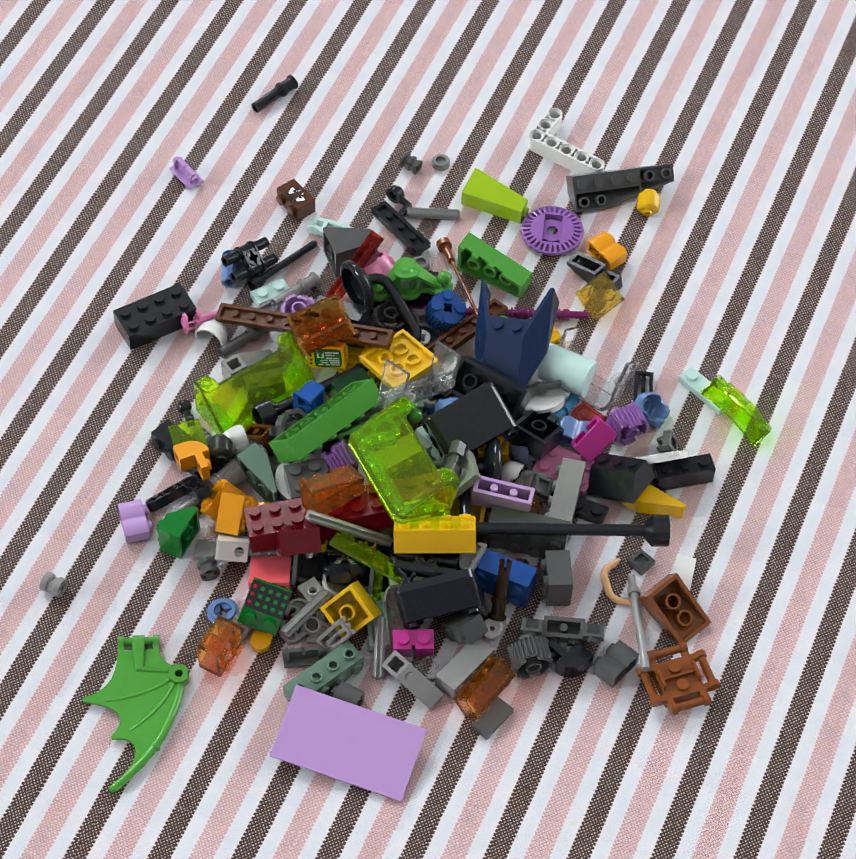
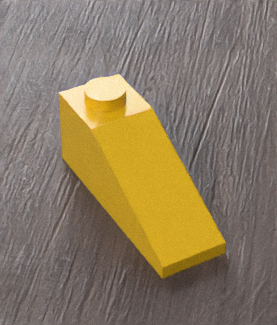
[622,484,686,518]

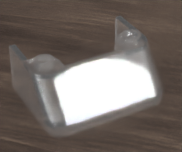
[558,326,640,411]
[377,341,461,411]

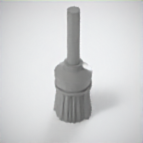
[174,460,247,511]

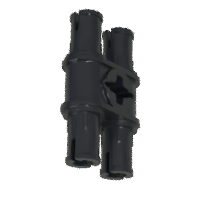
[221,237,278,283]
[393,553,458,578]

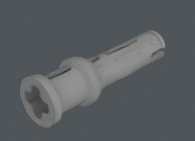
[270,272,321,309]

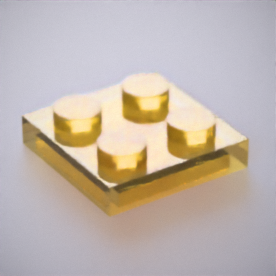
[575,271,625,322]

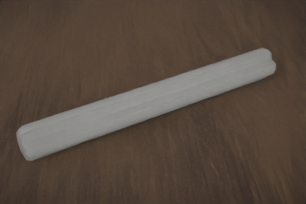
[305,510,393,547]

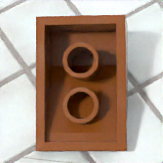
[639,573,712,644]

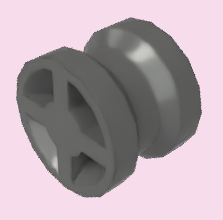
[197,556,220,581]

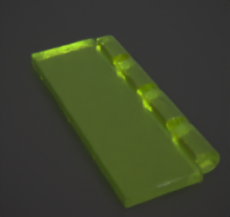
[329,532,407,584]

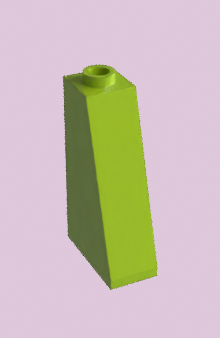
[461,168,529,224]

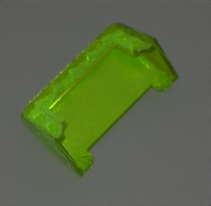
[193,330,316,434]
[348,396,461,524]

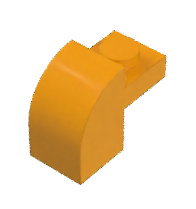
[173,441,212,480]

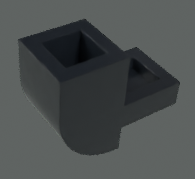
[548,639,594,678]

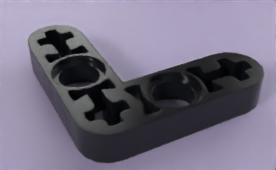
[145,476,213,512]

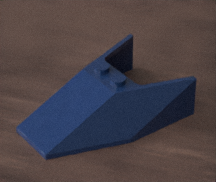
[474,280,559,387]

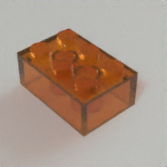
[286,293,356,357]

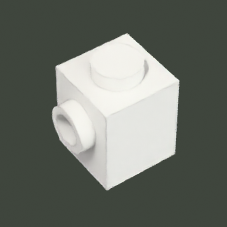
[297,577,328,611]

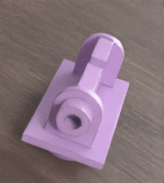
[169,156,204,190]

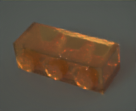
[453,655,515,719]

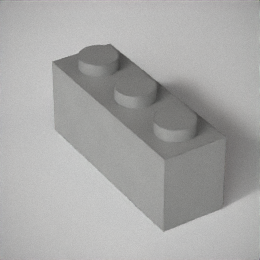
[435,638,495,700]

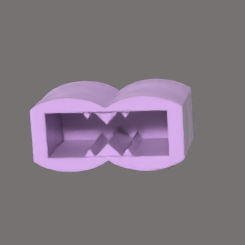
[118,499,153,544]

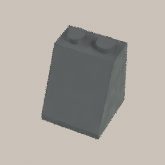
[323,227,379,277]

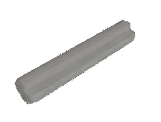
[407,207,460,220]
[281,589,331,637]
[373,617,387,679]

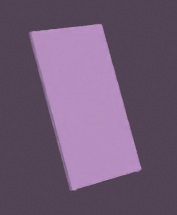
[270,685,427,802]

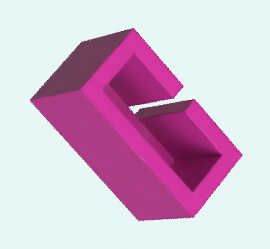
[570,414,617,463]
[392,629,434,657]

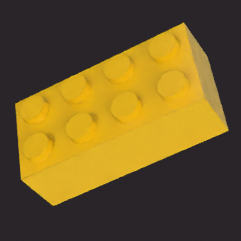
[394,514,476,554]

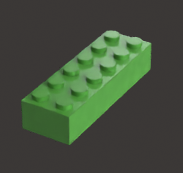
[269,378,384,464]

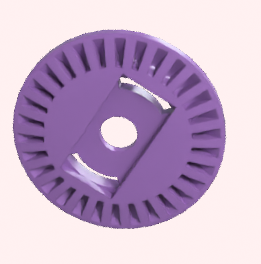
[521,206,584,256]

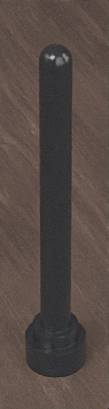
[246,240,317,291]

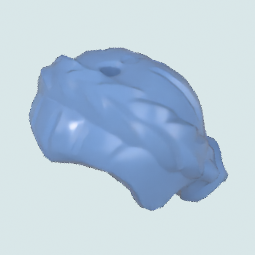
[635,392,670,429]

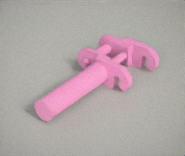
[181,309,218,335]

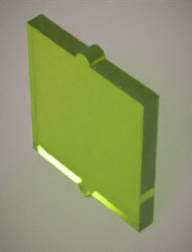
[168,418,208,447]

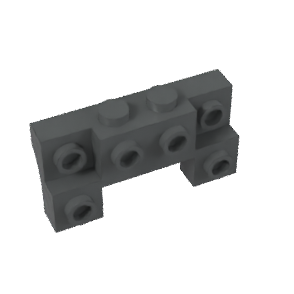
[521,615,606,646]

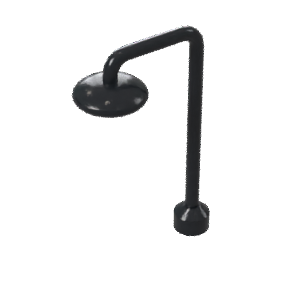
[250,260,422,426]
[459,438,670,547]

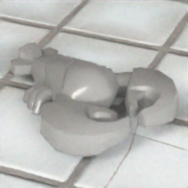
[280,598,340,644]

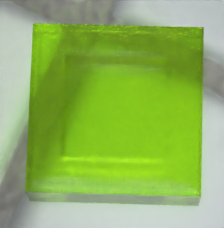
[372,572,383,601]

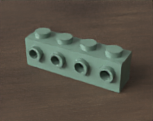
[283,640,364,702]

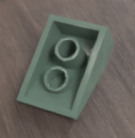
[237,443,279,503]

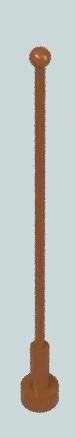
[436,237,478,317]

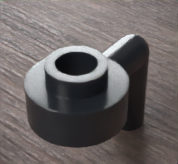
[386,185,412,217]

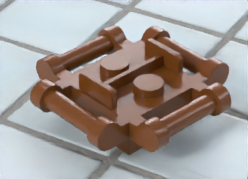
[636,641,720,716]

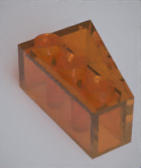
[298,464,366,515]

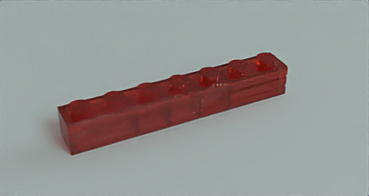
[325,230,384,300]

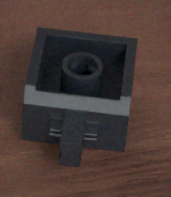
[508,409,564,461]

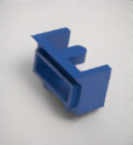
[293,380,325,415]

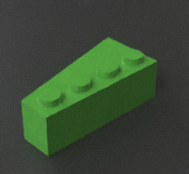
[457,232,532,299]

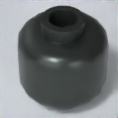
[208,434,233,464]

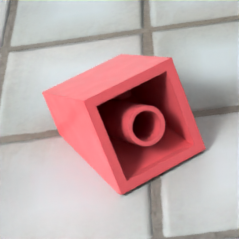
[248,555,292,617]

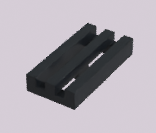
[633,371,654,402]

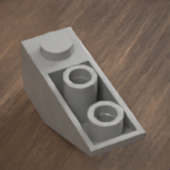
[221,349,280,388]
[382,650,444,710]

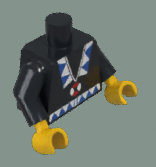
[317,539,377,583]

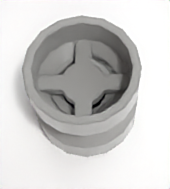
[40,572,68,598]

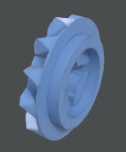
[207,598,239,628]

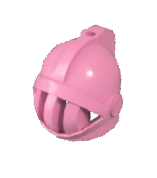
[362,251,395,275]

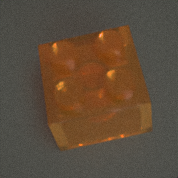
[197,615,243,677]

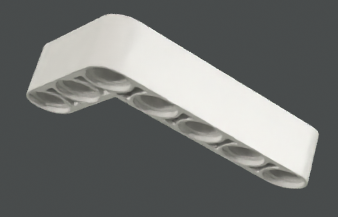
[528,108,605,174]

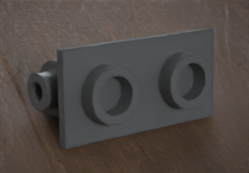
[282,644,324,668]

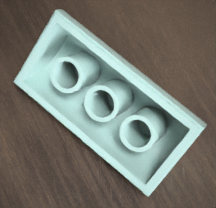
[537,342,598,398]

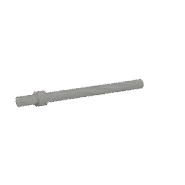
[627,574,650,672]

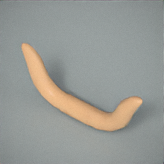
[600,558,632,606]

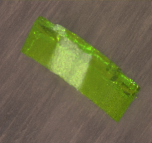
[700,374,772,447]

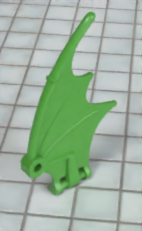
[82,635,189,793]

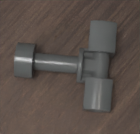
[422,440,466,481]

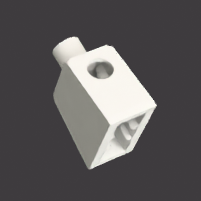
[215,532,261,562]

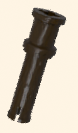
[488,558,512,621]

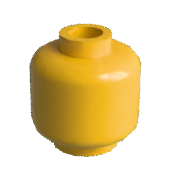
[637,189,661,217]

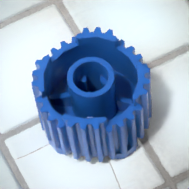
[425,289,467,332]

